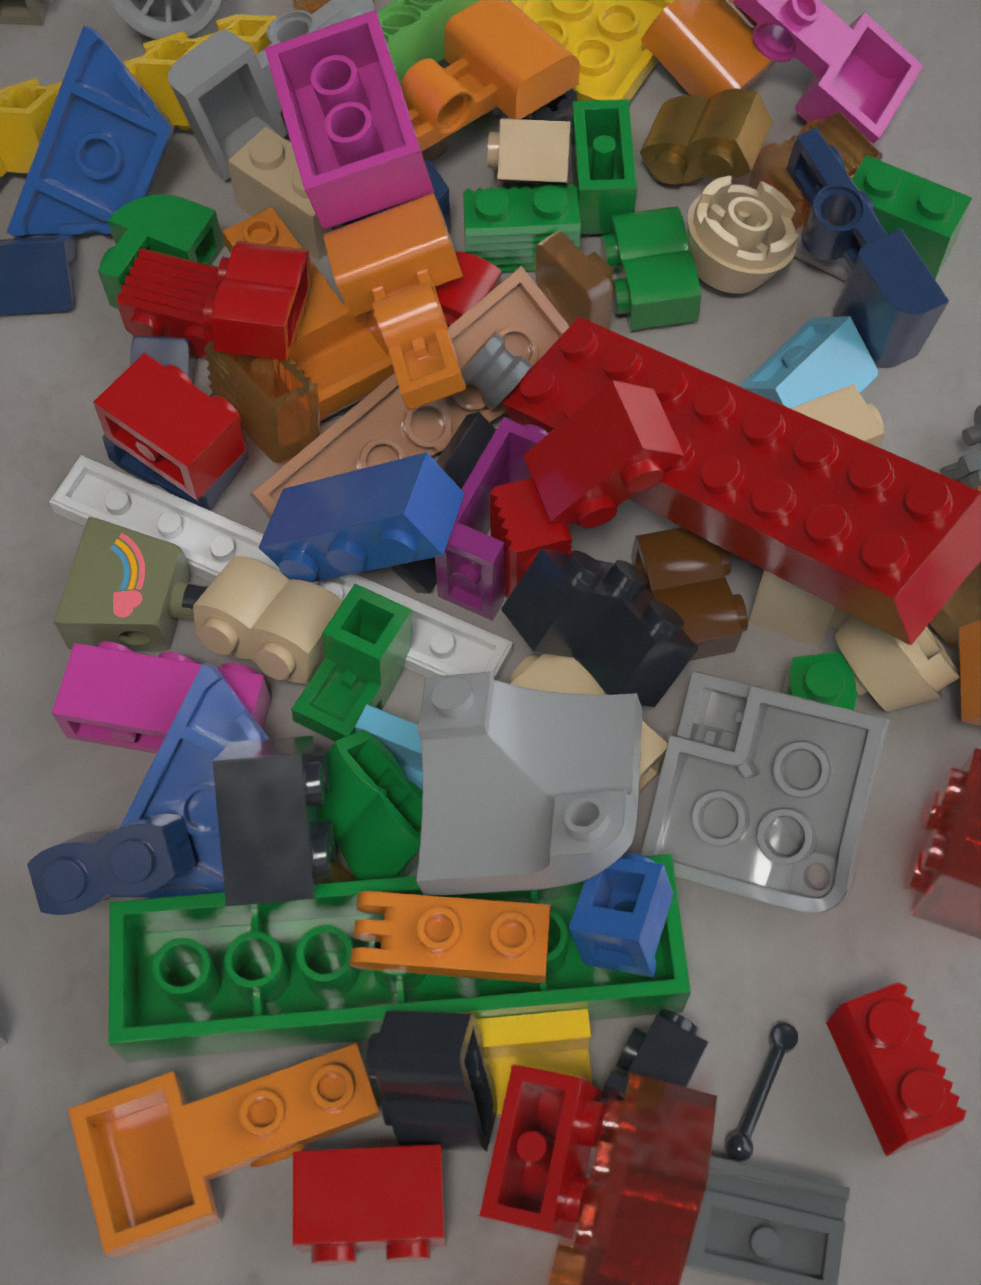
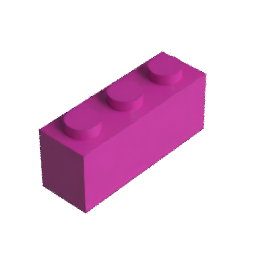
[52,641,271,754]

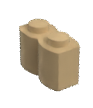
[193,556,343,684]

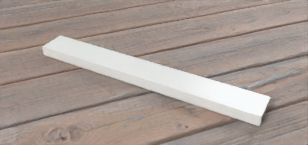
[49,455,513,681]

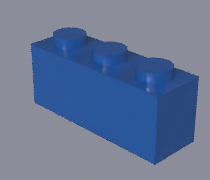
[258,452,465,583]

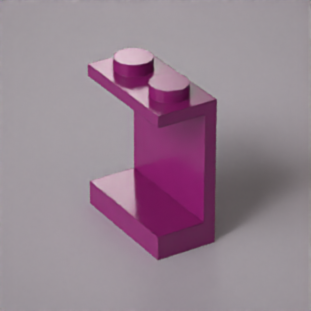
[435,417,549,621]

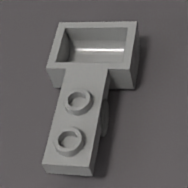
[168,0,376,180]

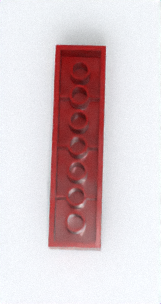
[501,317,981,646]

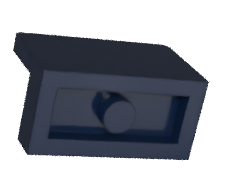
[0,235,77,315]

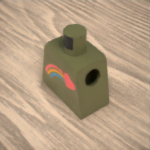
[54,517,209,652]

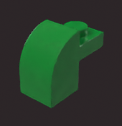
[98,195,224,309]
[291,583,412,742]

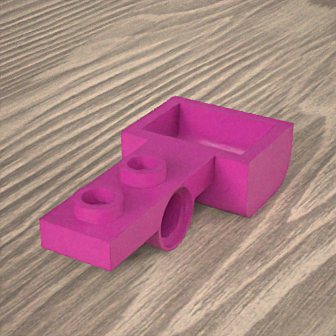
[732,0,924,152]

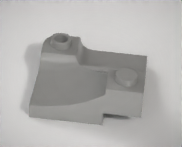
[416,671,642,896]
[641,671,890,913]

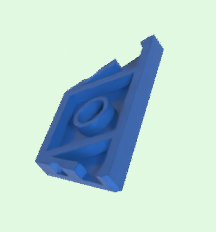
[6,26,175,236]
[104,662,269,900]

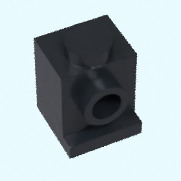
[601,1009,709,1132]

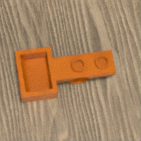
[400,0,580,152]
[641,0,776,98]
[323,192,467,411]
[222,206,395,425]
[68,1043,381,1257]

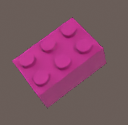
[264,10,434,230]

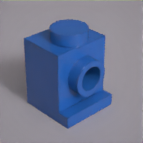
[569,854,674,977]

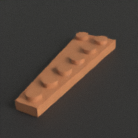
[249,266,569,518]

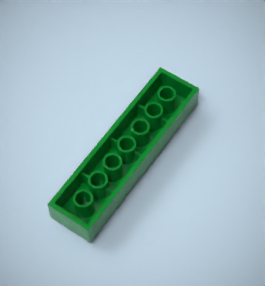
[108,854,691,1062]

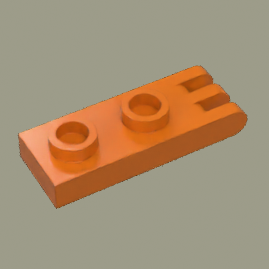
[349,891,550,983]

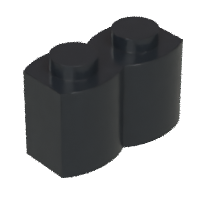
[366,1011,497,1152]

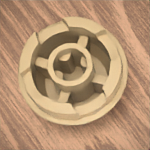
[687,176,798,294]
[834,614,960,712]

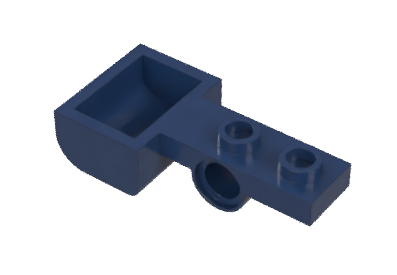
[786,127,949,368]

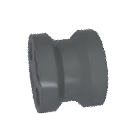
[461,331,532,410]

